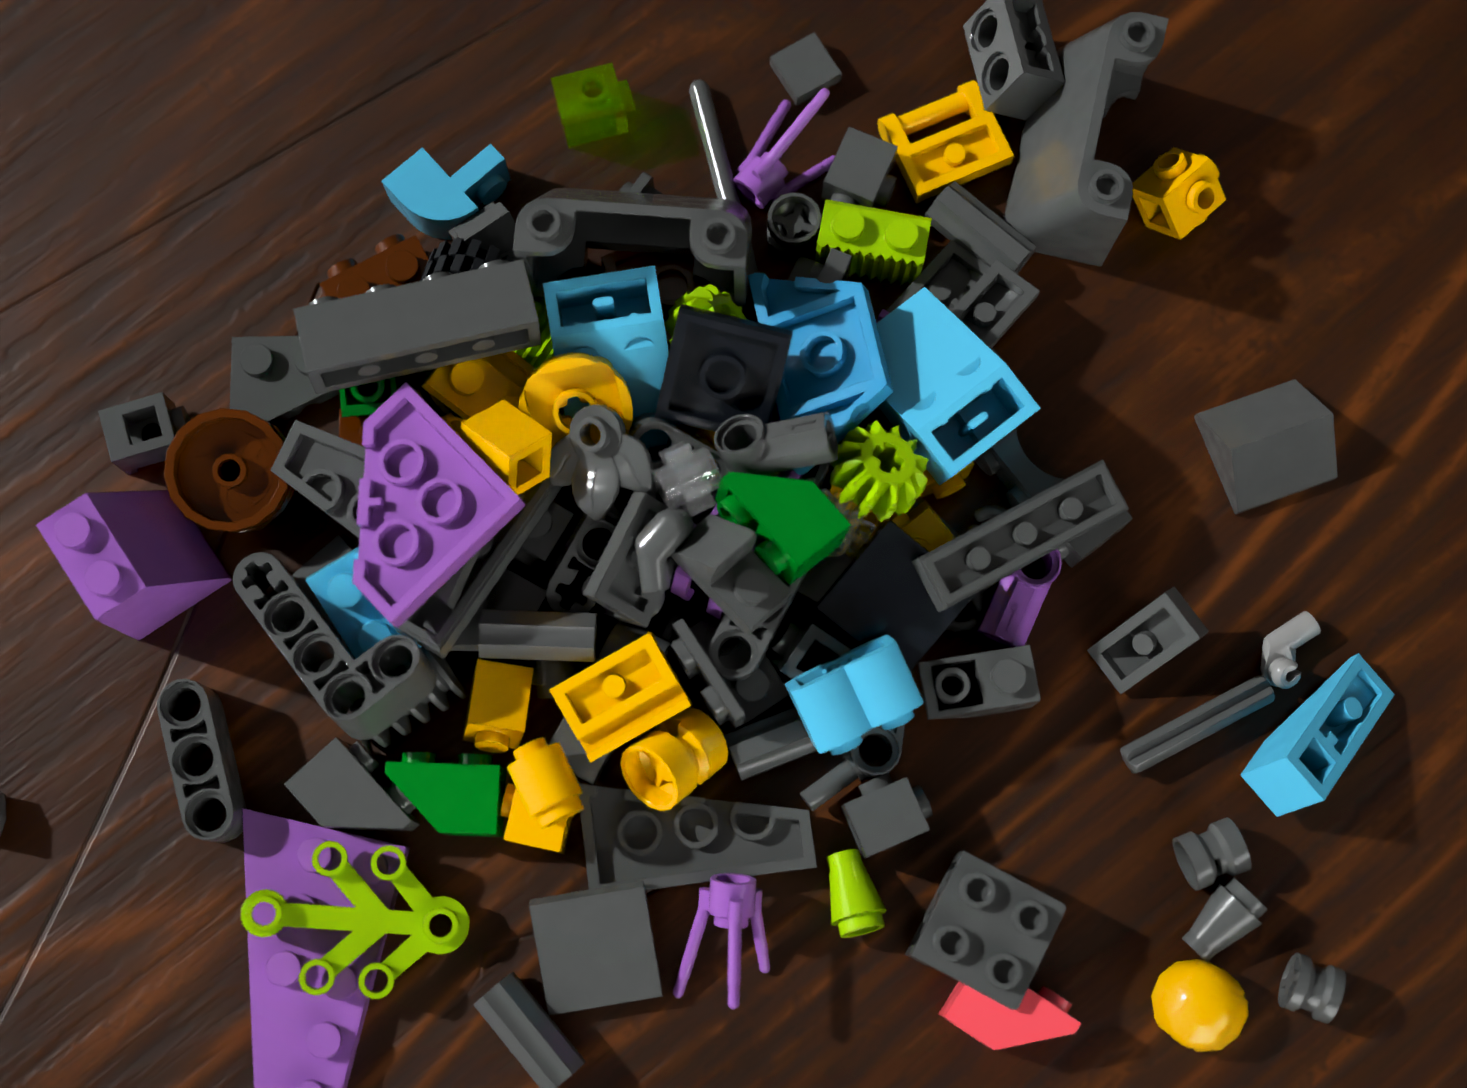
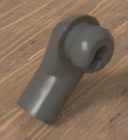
[635,509,693,593]

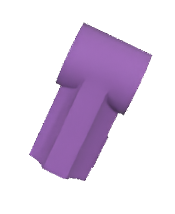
[977,549,1062,648]

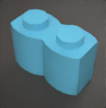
[785,634,924,755]

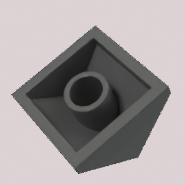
[1194,379,1338,515]

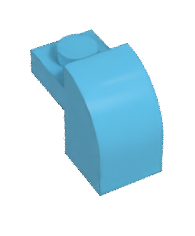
[381,144,511,240]

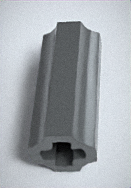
[924,181,1036,274]
[478,609,598,662]
[724,707,817,781]
[474,972,586,1088]

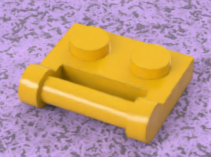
[877,80,1014,203]

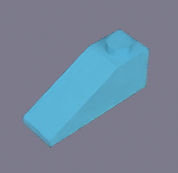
[1240,653,1395,817]

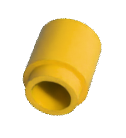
[507,737,584,829]

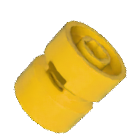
[621,707,728,811]

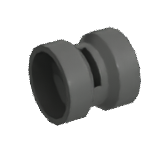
[767,192,821,262]
[1173,817,1252,891]

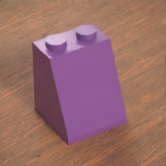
[36,490,232,641]

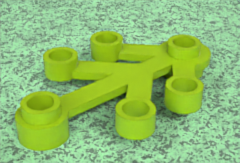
[241,841,470,999]

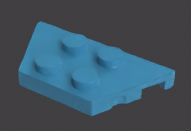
[748,273,894,475]

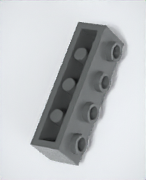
[293,259,542,395]

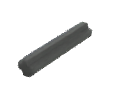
[1120,675,1275,773]

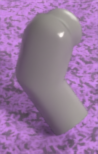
[1260,611,1321,689]

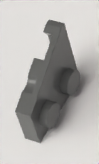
[230,336,339,423]

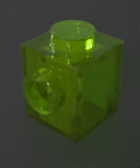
[551,62,635,148]

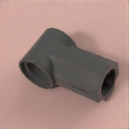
[714,412,838,477]

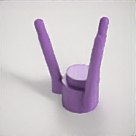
[733,88,835,209]
[673,873,770,1009]

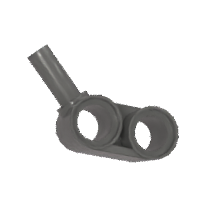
[800,724,905,811]

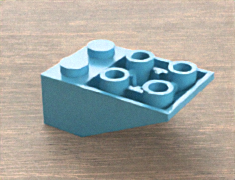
[543,265,680,449]
[877,287,1041,486]

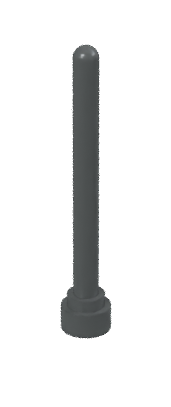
[689,80,763,317]

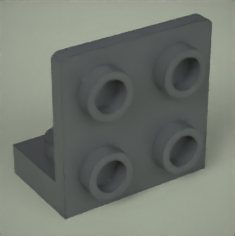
[583,491,697,628]
[670,613,790,731]
[905,850,1066,1010]

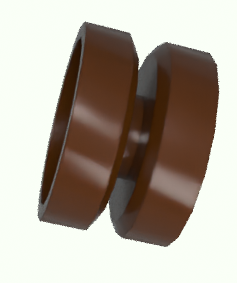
[164,408,299,533]

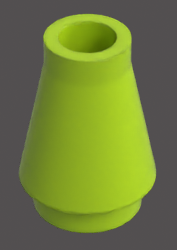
[826,849,887,938]

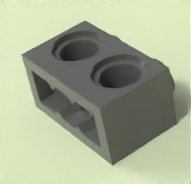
[963,0,1065,120]

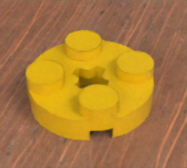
[518,352,633,450]

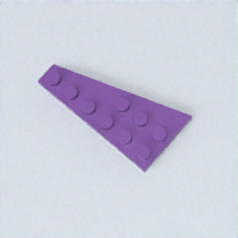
[242,808,410,1088]

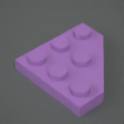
[352,382,526,628]

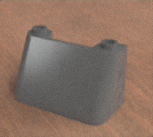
[1003,12,1169,267]
[513,187,752,312]

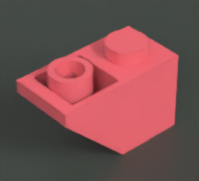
[938,981,1081,1050]

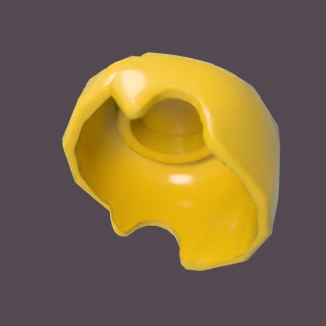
[1151,959,1248,1052]

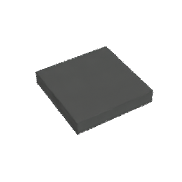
[529,880,663,1015]

